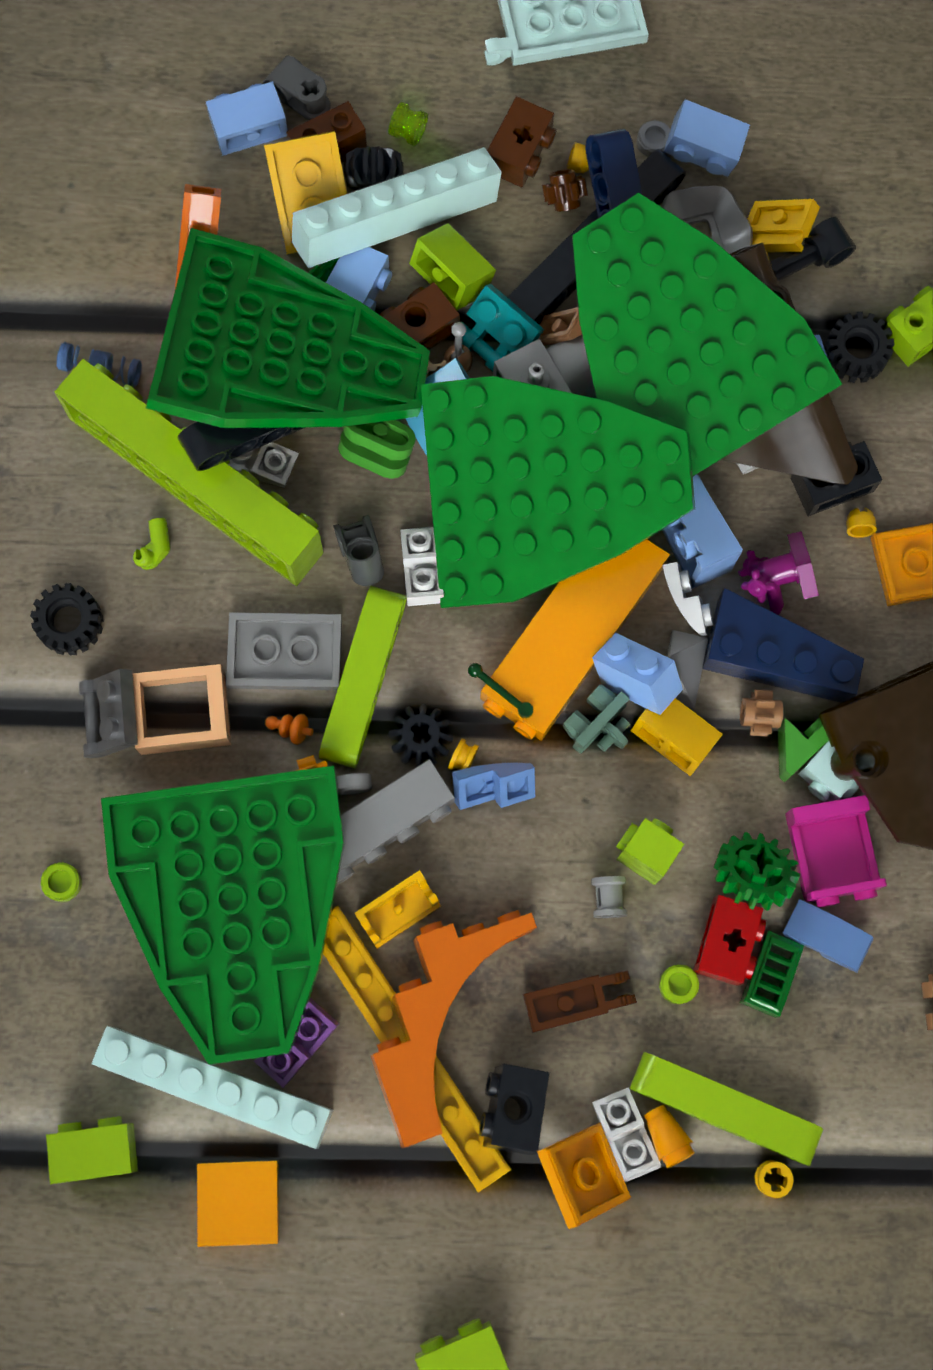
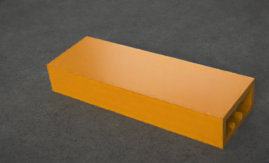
[480,539,670,741]

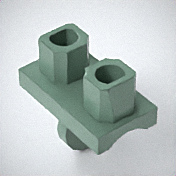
[563,684,630,754]

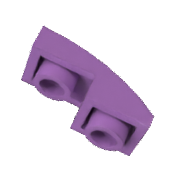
[254,998,339,1088]

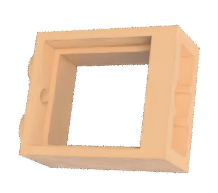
[132,664,231,755]

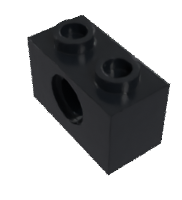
[479,1063,550,1155]

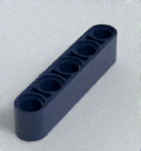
[585,129,642,218]

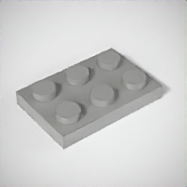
[226,612,342,690]

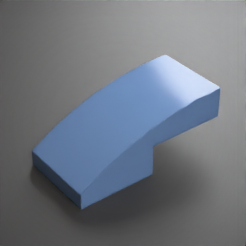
[452,763,535,810]
[783,899,874,972]

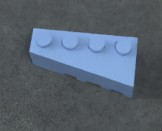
[662,474,743,589]

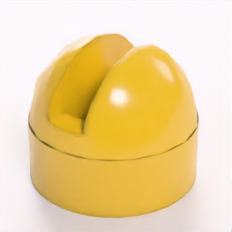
[566,142,589,173]
[846,507,877,538]

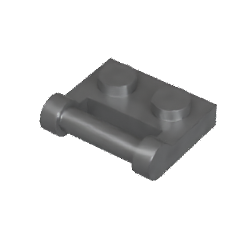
[79,669,138,758]

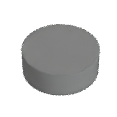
[637,120,670,157]
[336,773,372,795]

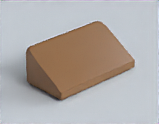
[539,307,582,346]

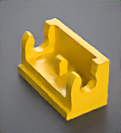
[631,698,723,776]
[354,870,441,949]

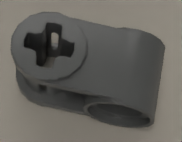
[263,55,331,120]
[333,515,384,586]

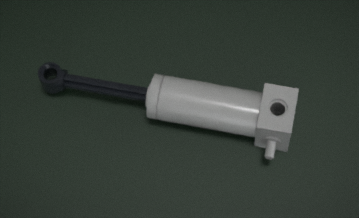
[493,216,856,398]

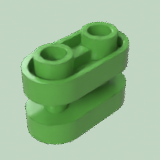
[338,420,416,479]

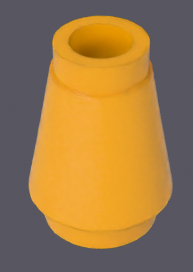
[644,1105,695,1168]

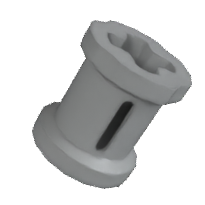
[591,876,627,918]

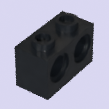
[791,441,882,516]

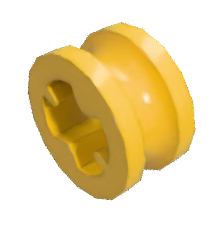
[448,738,479,770]
[754,1160,794,1198]

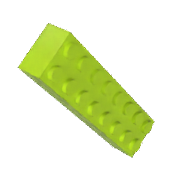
[54,359,324,587]

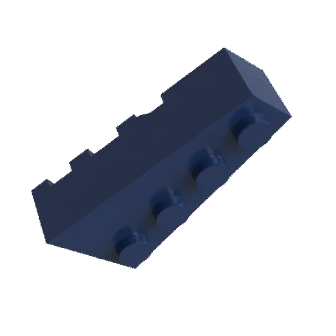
[703,588,864,703]

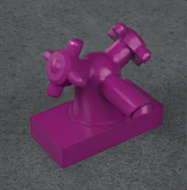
[738,531,819,615]

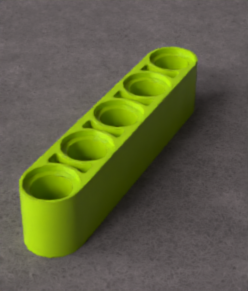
[319,586,407,768]
[629,1052,824,1167]

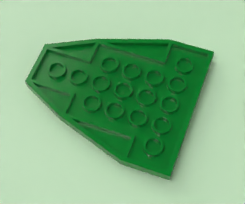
[572,193,842,476]
[146,228,430,428]
[421,376,695,608]
[101,766,345,1065]

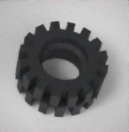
[824,312,894,383]
[30,583,104,656]

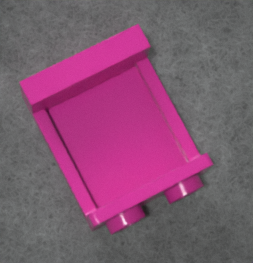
[785,795,887,908]

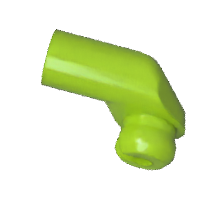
[133,518,170,570]

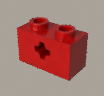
[693,895,766,986]

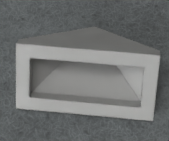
[666,630,709,710]

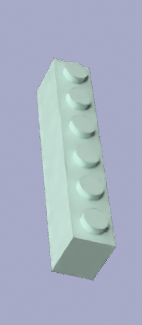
[292,147,502,268]
[91,1026,333,1149]

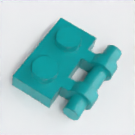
[461,284,545,372]

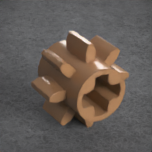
[740,689,783,737]

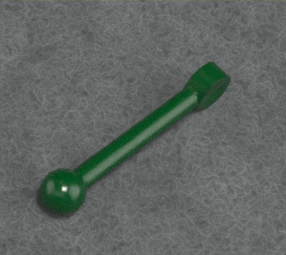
[468,663,533,719]

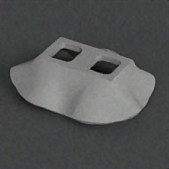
[662,185,753,254]

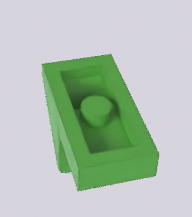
[778,717,829,783]

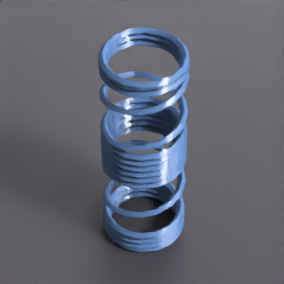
[56,342,142,388]

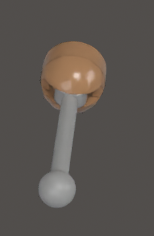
[444,322,472,373]

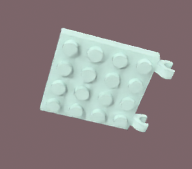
[484,0,649,66]

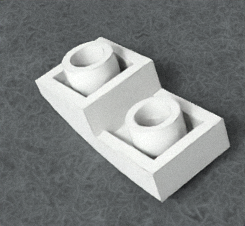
[228,442,299,487]
[400,527,444,606]
[663,562,713,636]
[592,1087,661,1183]

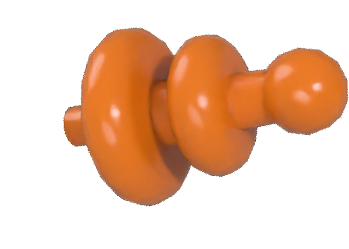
[265,714,314,745]

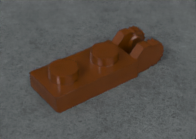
[523,970,637,1033]

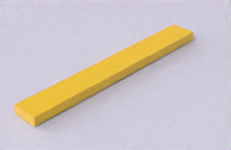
[323,905,511,1193]

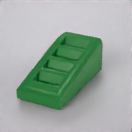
[740,930,804,1018]

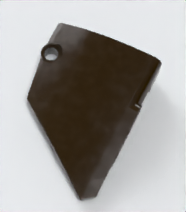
[819,661,933,850]

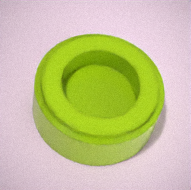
[41,862,82,902]
[659,964,699,1004]

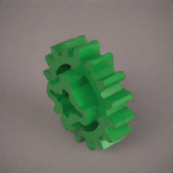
[714,832,800,911]

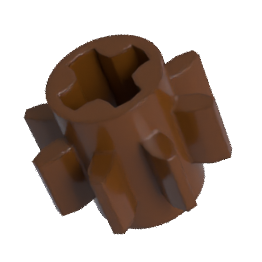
[542,169,588,212]

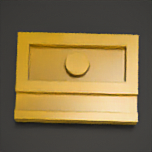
[748,199,820,252]

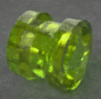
[388,102,428,147]

